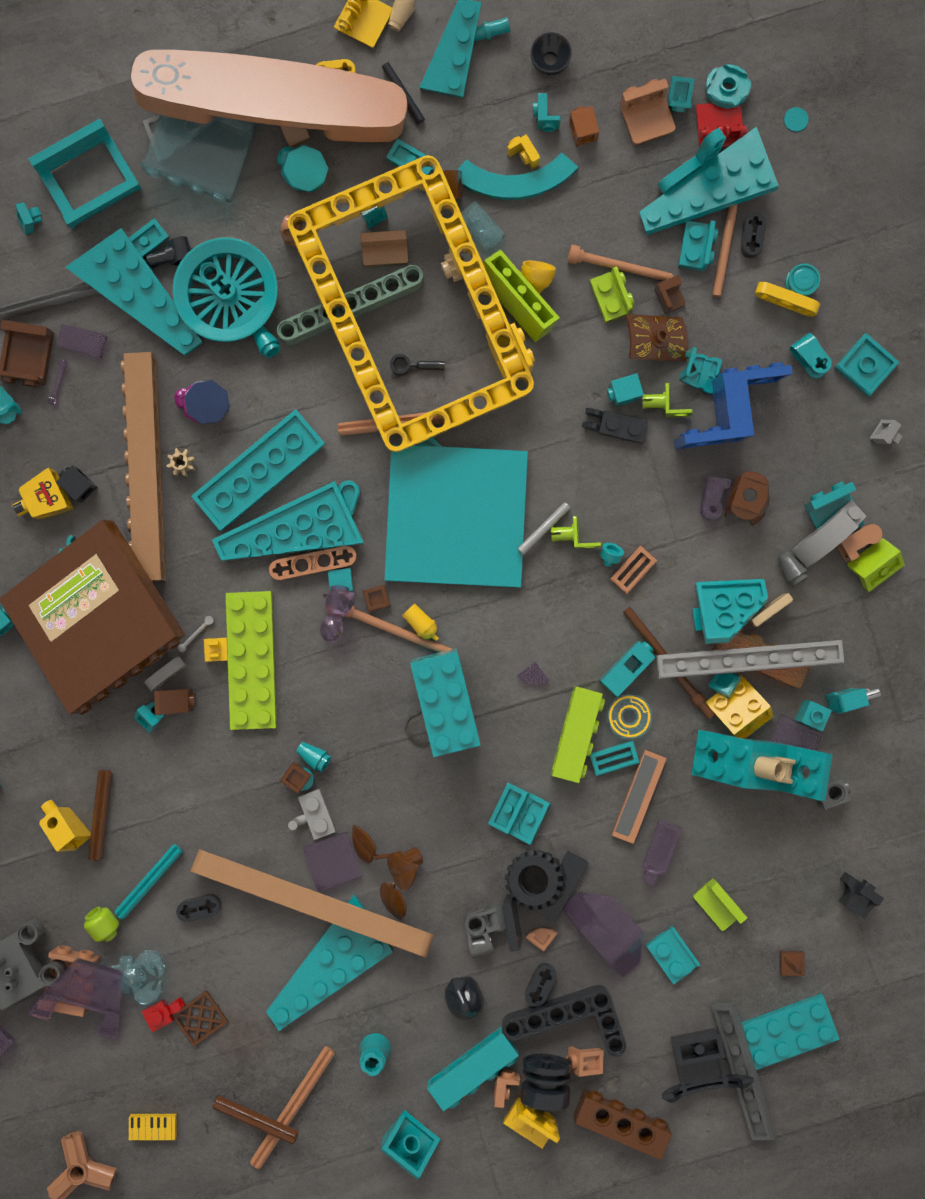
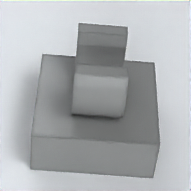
[870,419,903,445]

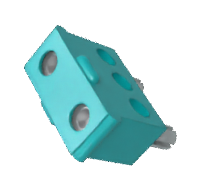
[825,688,881,714]

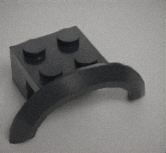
[662,1028,754,1103]

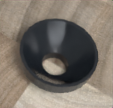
[531,32,572,75]

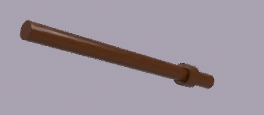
[623,607,715,720]

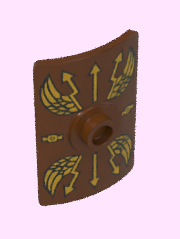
[626,314,688,361]

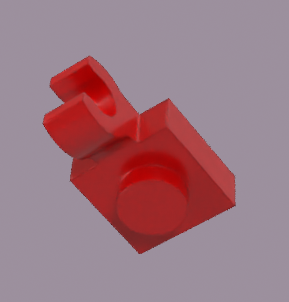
[142,997,185,1032]

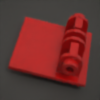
[696,103,747,148]

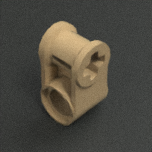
[754,756,796,784]

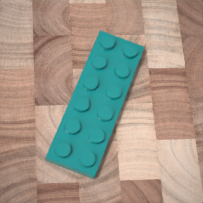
[191,409,326,532]

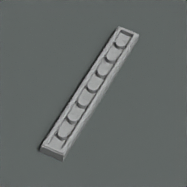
[656,640,844,679]

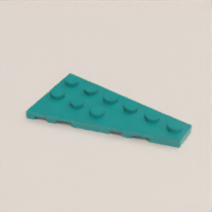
[639,127,779,236]
[65,228,203,356]
[212,481,365,561]
[266,893,393,1031]

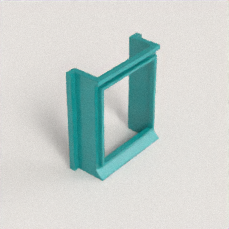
[28,118,142,230]

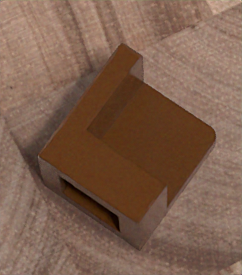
[655,275,686,314]

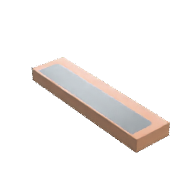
[611,749,667,844]

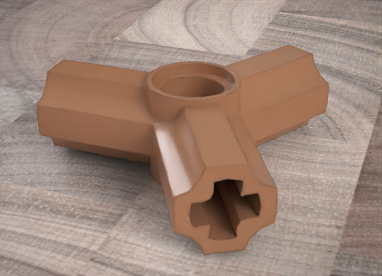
[47,1131,117,1199]

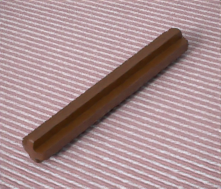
[88,770,112,861]
[212,1096,299,1144]

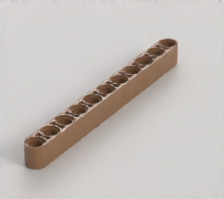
[190,849,434,958]

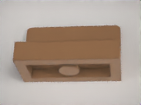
[360,230,408,267]

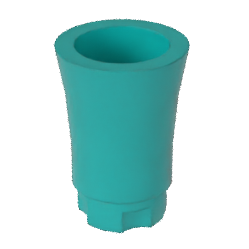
[359,1033,391,1076]

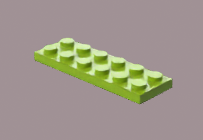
[226,591,277,730]

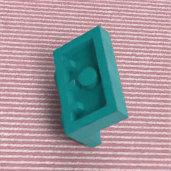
[678,220,718,271]

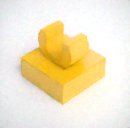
[204,638,228,662]

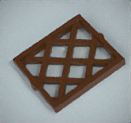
[172,990,228,1046]

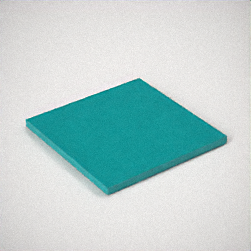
[385,444,528,588]

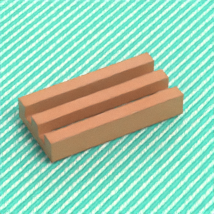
[609,545,657,594]

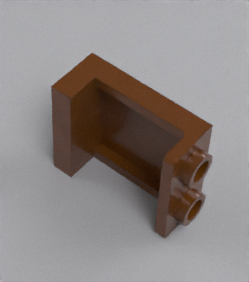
[0,320,54,388]

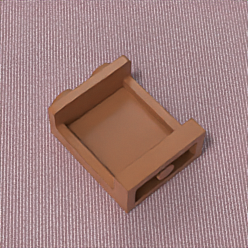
[37,946,101,1017]

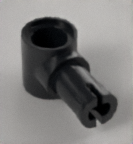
[146,236,191,268]

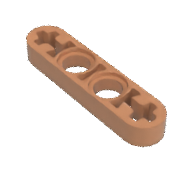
[269,546,357,580]

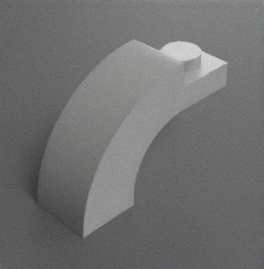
[792,499,867,568]

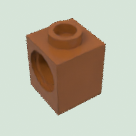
[569,106,599,147]

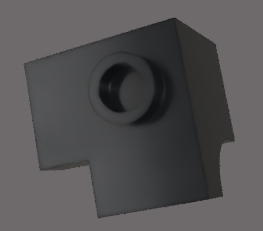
[839,872,884,919]

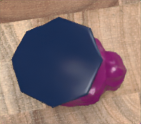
[174,380,230,424]

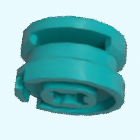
[785,263,820,297]

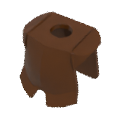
[724,471,770,526]

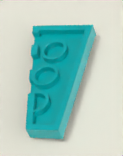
[419,0,482,98]

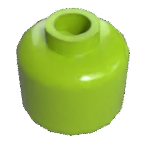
[84,907,119,942]

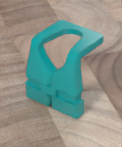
[679,347,722,394]

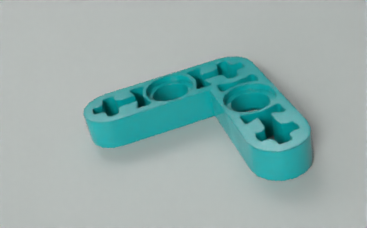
[657,128,726,194]

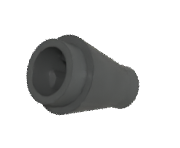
[778,551,809,587]

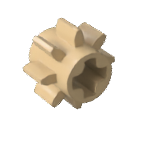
[440,253,465,282]
[166,448,196,477]

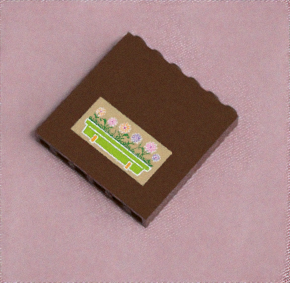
[0,519,186,715]

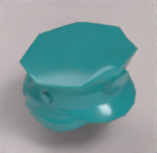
[277,145,329,192]

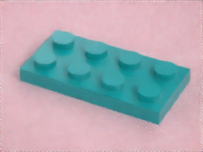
[742,993,840,1070]

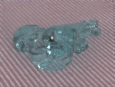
[95,950,165,1005]

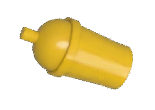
[402,603,439,641]

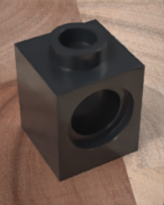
[56,465,98,503]

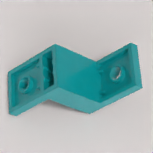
[691,730,833,801]

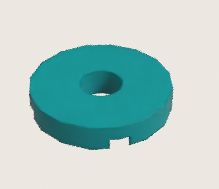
[705,64,751,109]

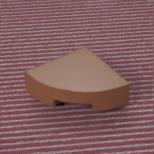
[525,927,558,952]

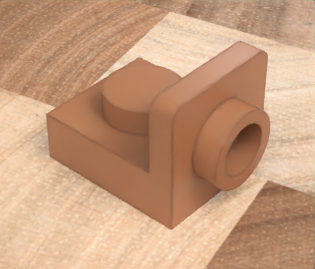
[566,1046,604,1077]
[493,1069,520,1108]

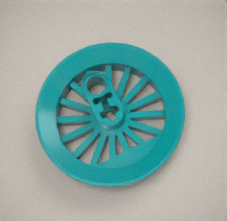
[173,237,278,342]

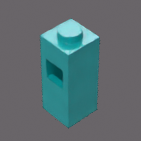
[599,641,656,697]

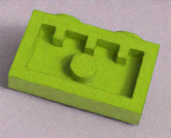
[589,267,634,324]

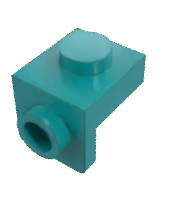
[667,76,695,112]
[533,93,561,132]

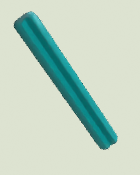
[114,844,183,919]

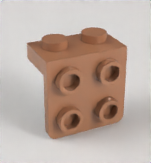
[619,78,676,145]

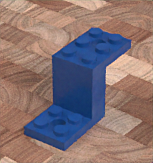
[674,362,793,450]

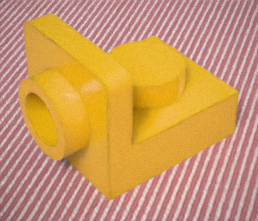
[507,134,540,170]

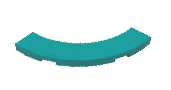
[457,152,579,200]

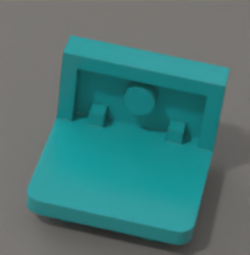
[804,481,864,530]

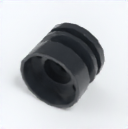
[521,1053,572,1111]

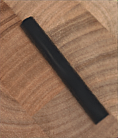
[382,62,425,124]

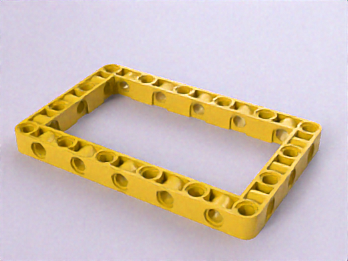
[288,155,534,453]

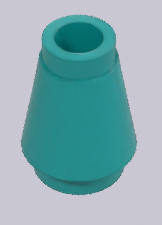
[253,326,281,358]
[296,742,331,772]

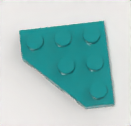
[695,579,768,644]

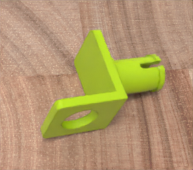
[643,383,693,417]
[551,516,602,549]

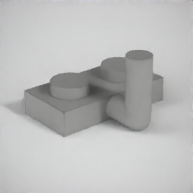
[288,788,336,840]

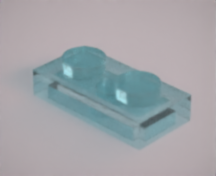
[461,201,505,251]

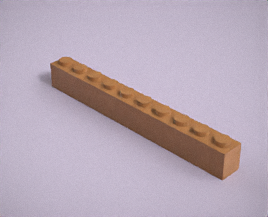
[121,352,166,582]

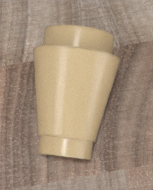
[388,0,416,32]

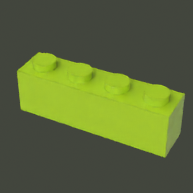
[483,250,560,342]
[551,686,605,783]

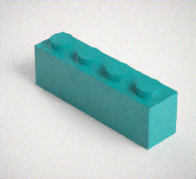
[427,1026,519,1112]

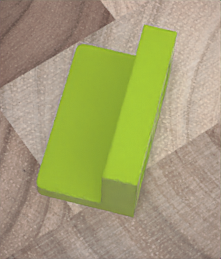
[847,538,905,592]
[693,878,747,931]

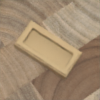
[748,593,793,627]

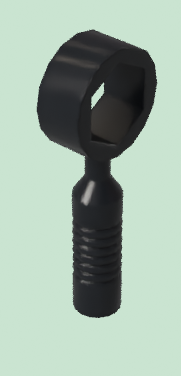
[390,354,444,376]

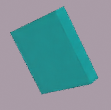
[834,333,900,397]

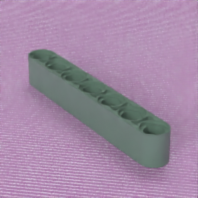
[277,265,424,346]

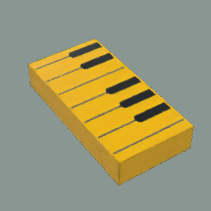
[129,1114,177,1140]

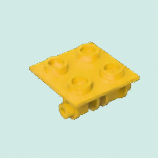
[334,0,392,48]

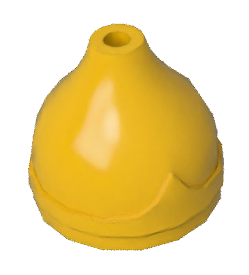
[521,260,556,294]

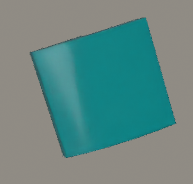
[488,783,551,845]

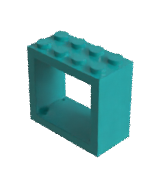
[410,648,480,757]

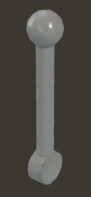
[177,616,214,653]

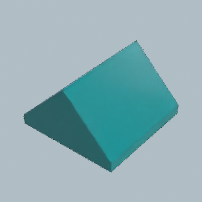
[380,1110,440,1180]

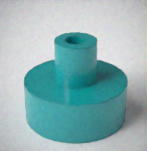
[600,543,624,567]

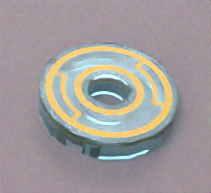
[606,694,652,739]

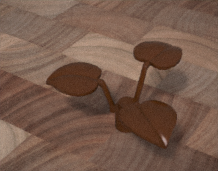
[352,824,423,920]

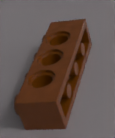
[573,1090,672,1160]

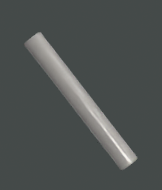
[517,502,571,555]

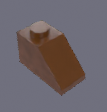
[154,688,197,715]

